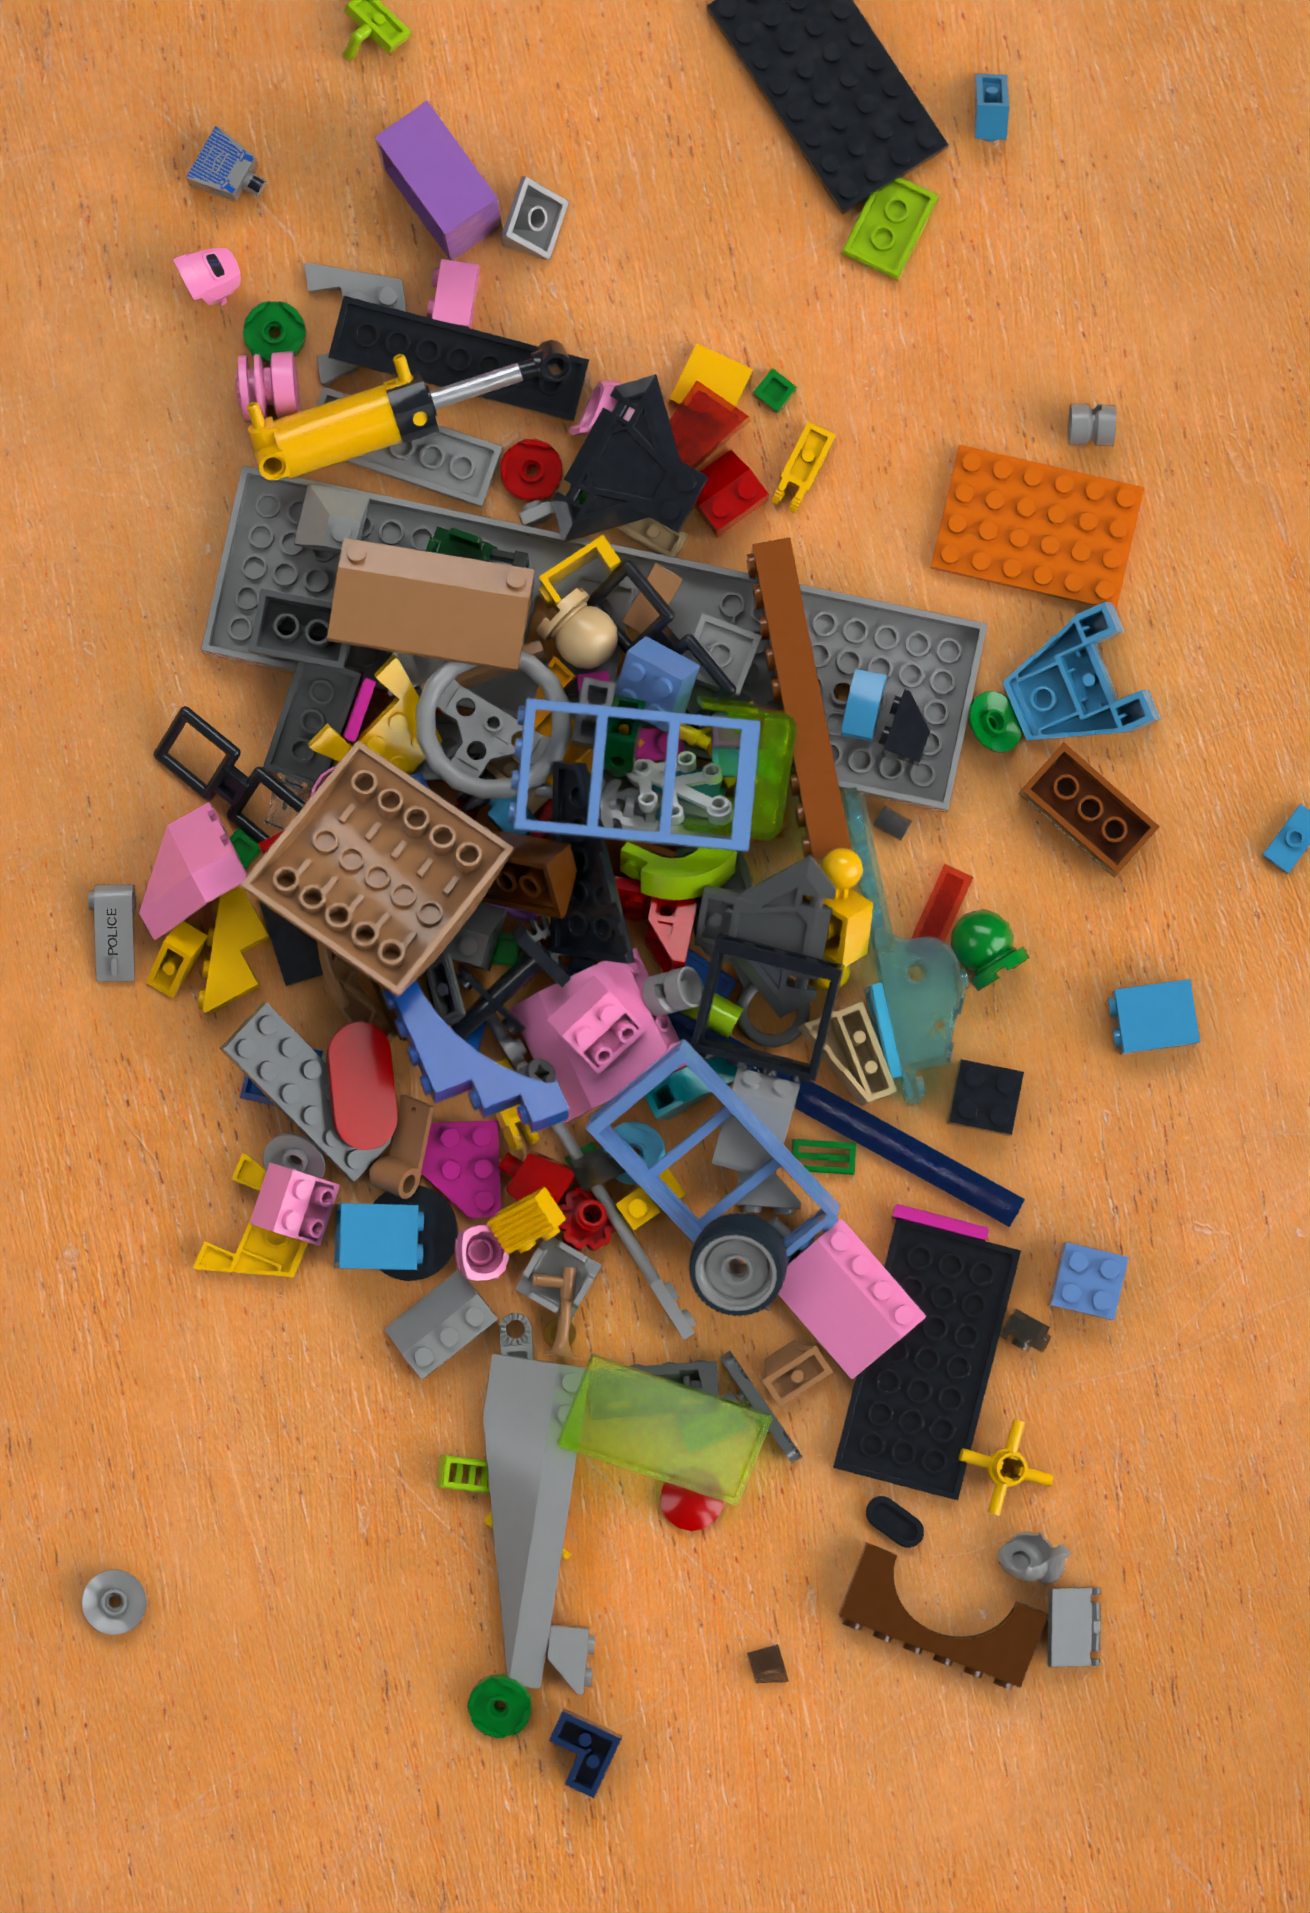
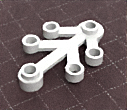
[627,751,733,825]

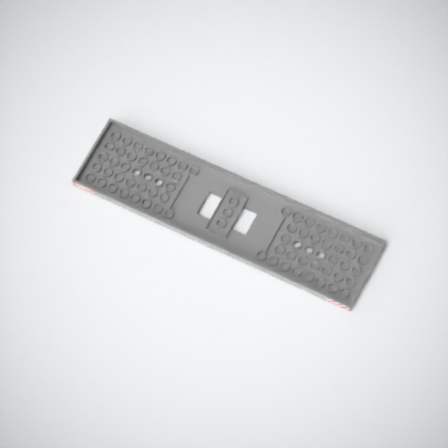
[201,465,988,813]

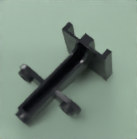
[451,923,571,1040]

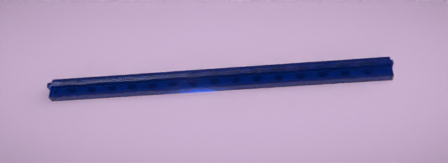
[567,956,1025,1227]

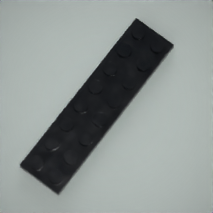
[328,296,589,422]

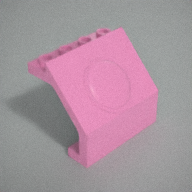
[510,948,687,1124]

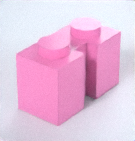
[427,259,480,329]

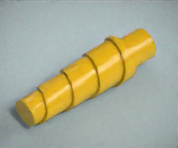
[667,724,712,750]

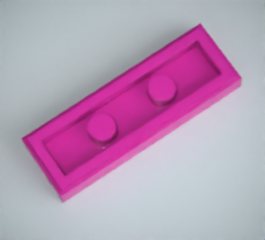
[891,1204,989,1241]

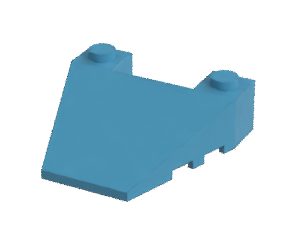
[1002,602,1162,740]

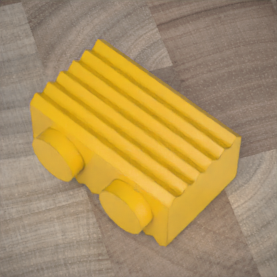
[487,1187,566,1254]

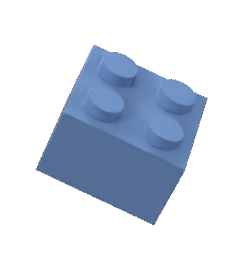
[613,636,700,732]
[1048,1242,1129,1320]

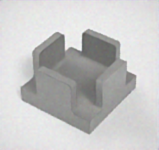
[685,613,762,697]
[515,1237,603,1321]

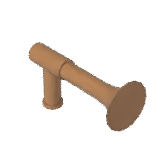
[532,1267,577,1357]

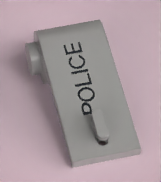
[88,884,136,981]

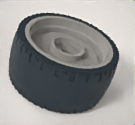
[689,1213,787,1316]

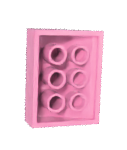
[778,1218,927,1380]

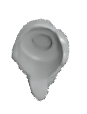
[997,1532,1070,1585]

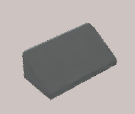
[425,954,466,1026]

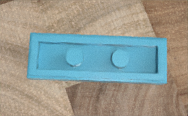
[865,983,902,1080]

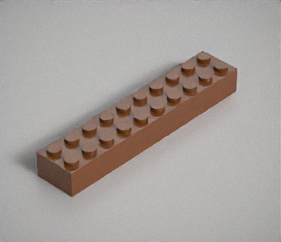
[746,537,851,865]

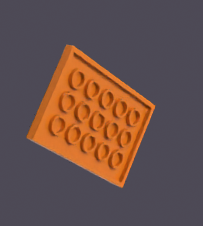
[930,445,1144,609]

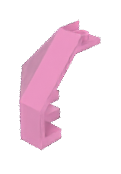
[139,802,248,941]

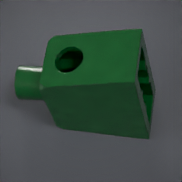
[603,695,646,777]

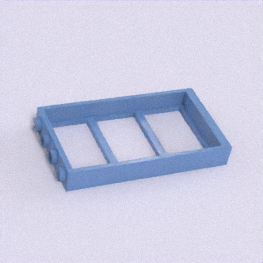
[508,698,760,852]
[586,1038,840,1265]

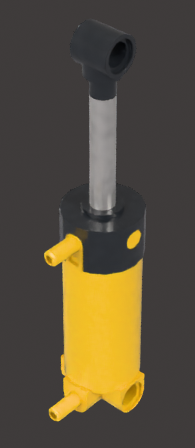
[247,340,572,481]

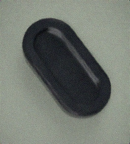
[865,1496,924,1548]

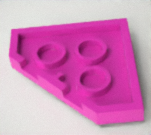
[421,1120,502,1218]

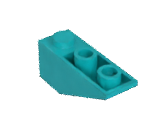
[645,1056,746,1120]

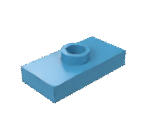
[1262,804,1310,874]

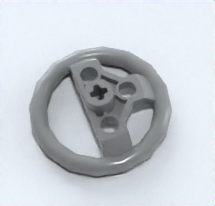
[415,651,572,799]

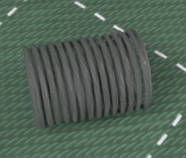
[873,805,912,841]

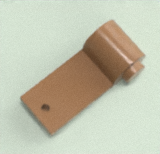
[369,1095,434,1199]

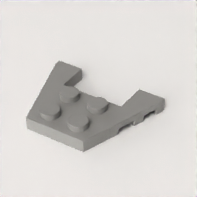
[304,263,407,386]

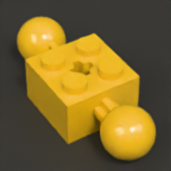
[803,848,874,990]

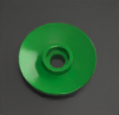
[969,691,1022,753]

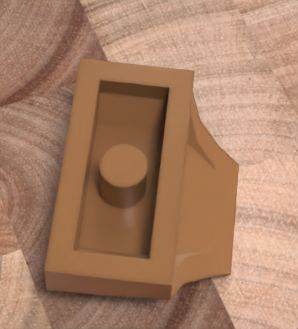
[762,1340,833,1408]

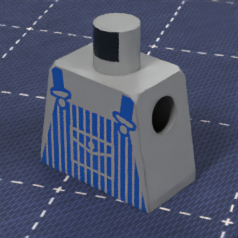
[186,126,267,202]

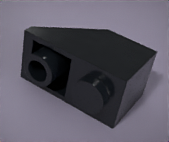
[879,689,930,766]

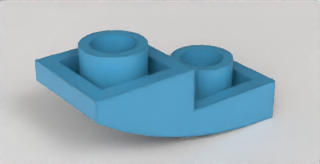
[841,669,887,741]

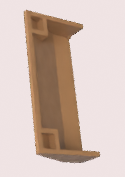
[327,538,535,672]

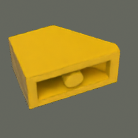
[145,921,208,999]
[615,1168,686,1231]

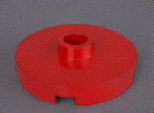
[500,439,563,502]

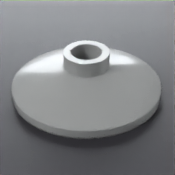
[263,1133,325,1179]
[82,1570,147,1635]

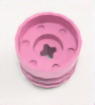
[235,351,300,422]

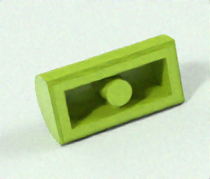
[679,987,744,1039]

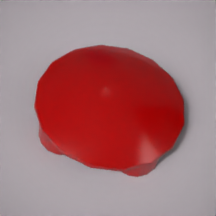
[660,1466,724,1531]

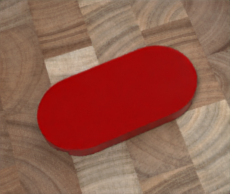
[326,1021,398,1150]

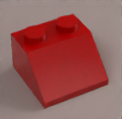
[694,449,769,537]

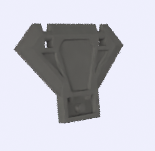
[694,855,836,1018]

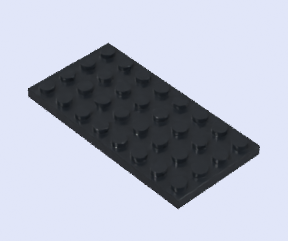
[707,0,949,214]
[833,1218,1021,1500]

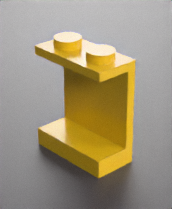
[537,535,621,613]

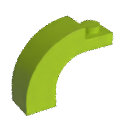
[620,836,737,900]

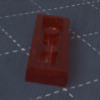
[905,864,973,964]

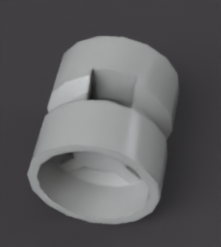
[1068,403,1116,446]
[642,966,703,1016]

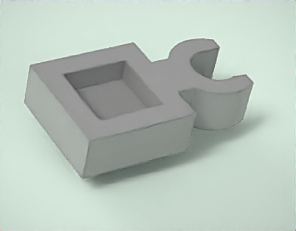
[519,494,566,527]

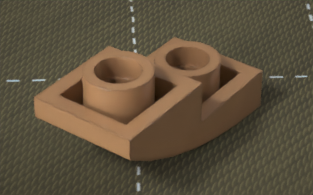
[622,562,683,633]

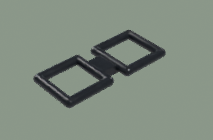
[586,560,736,729]
[153,706,306,843]

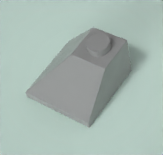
[294,483,371,555]

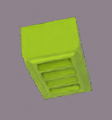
[436,1455,490,1494]

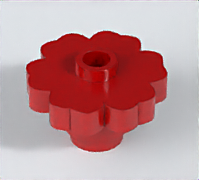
[559,1187,620,1252]

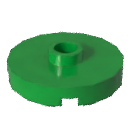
[243,301,306,364]
[467,1674,533,1738]

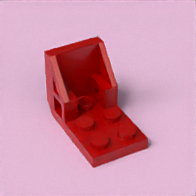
[614,876,697,973]

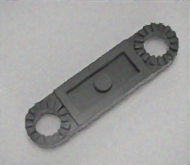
[720,1351,803,1464]

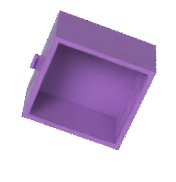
[375,101,502,261]

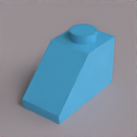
[974,74,1009,142]

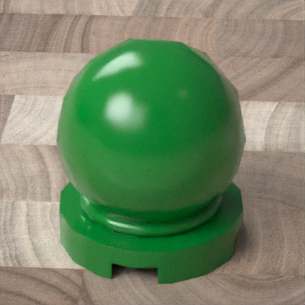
[950,909,1030,991]

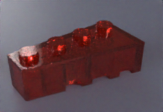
[670,380,750,469]

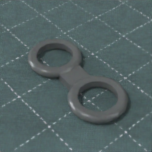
[693,888,811,1048]

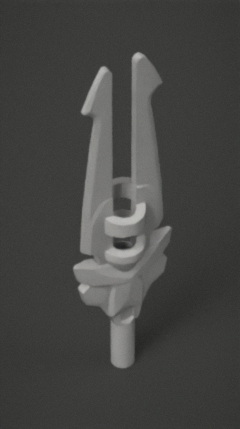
[534,779,733,839]

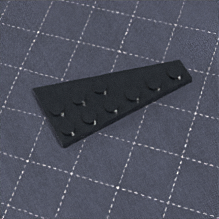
[551,760,635,964]

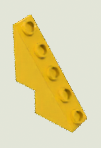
[198,886,270,1015]

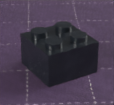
[947,1059,1024,1136]

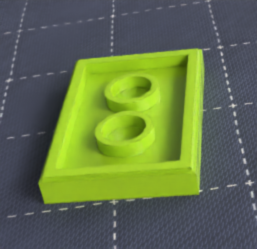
[841,177,939,281]

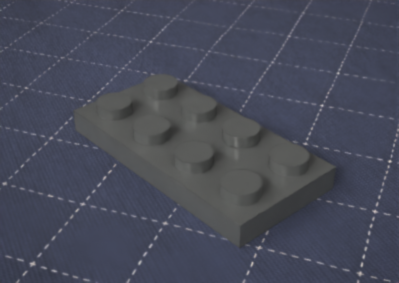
[263,662,364,788]

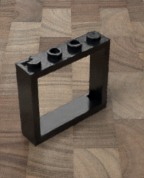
[691,933,845,1083]

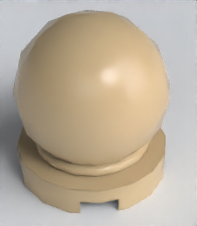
[536,587,618,669]

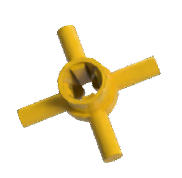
[959,1419,1054,1516]

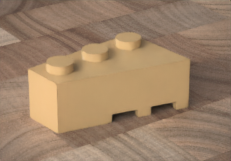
[798,1002,897,1106]

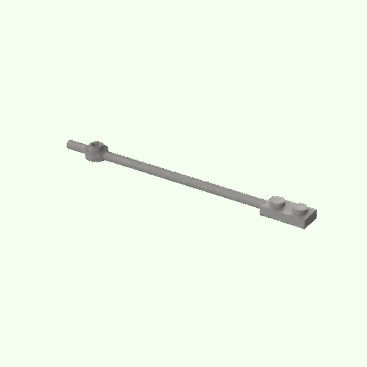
[486,1012,697,1340]

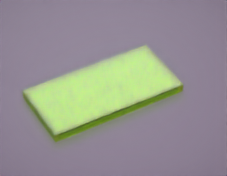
[557,1354,773,1506]

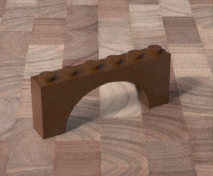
[838,1542,1048,1690]

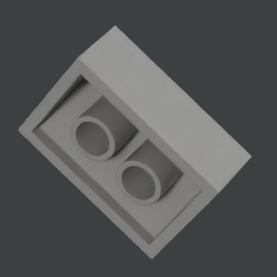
[384,1270,499,1380]

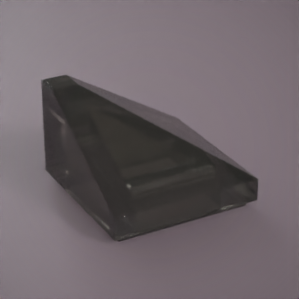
[747,1644,789,1683]

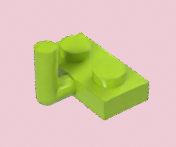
[343,0,412,60]

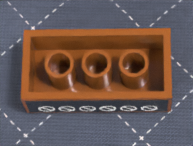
[1019,742,1160,878]

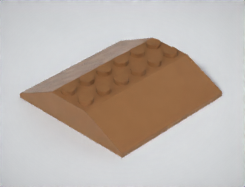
[240,740,514,997]

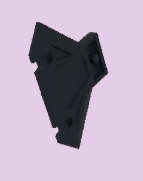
[552,374,710,542]

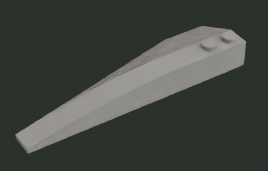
[483,1354,590,1689]

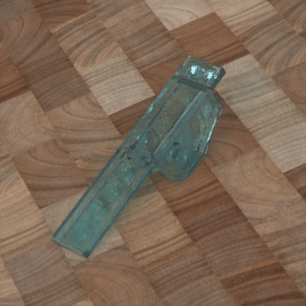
[842,787,969,1107]

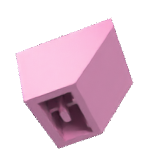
[547,976,646,1074]
[250,1162,340,1246]

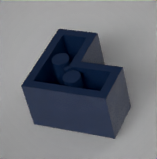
[549,1708,622,1798]

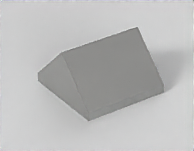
[502,176,569,260]

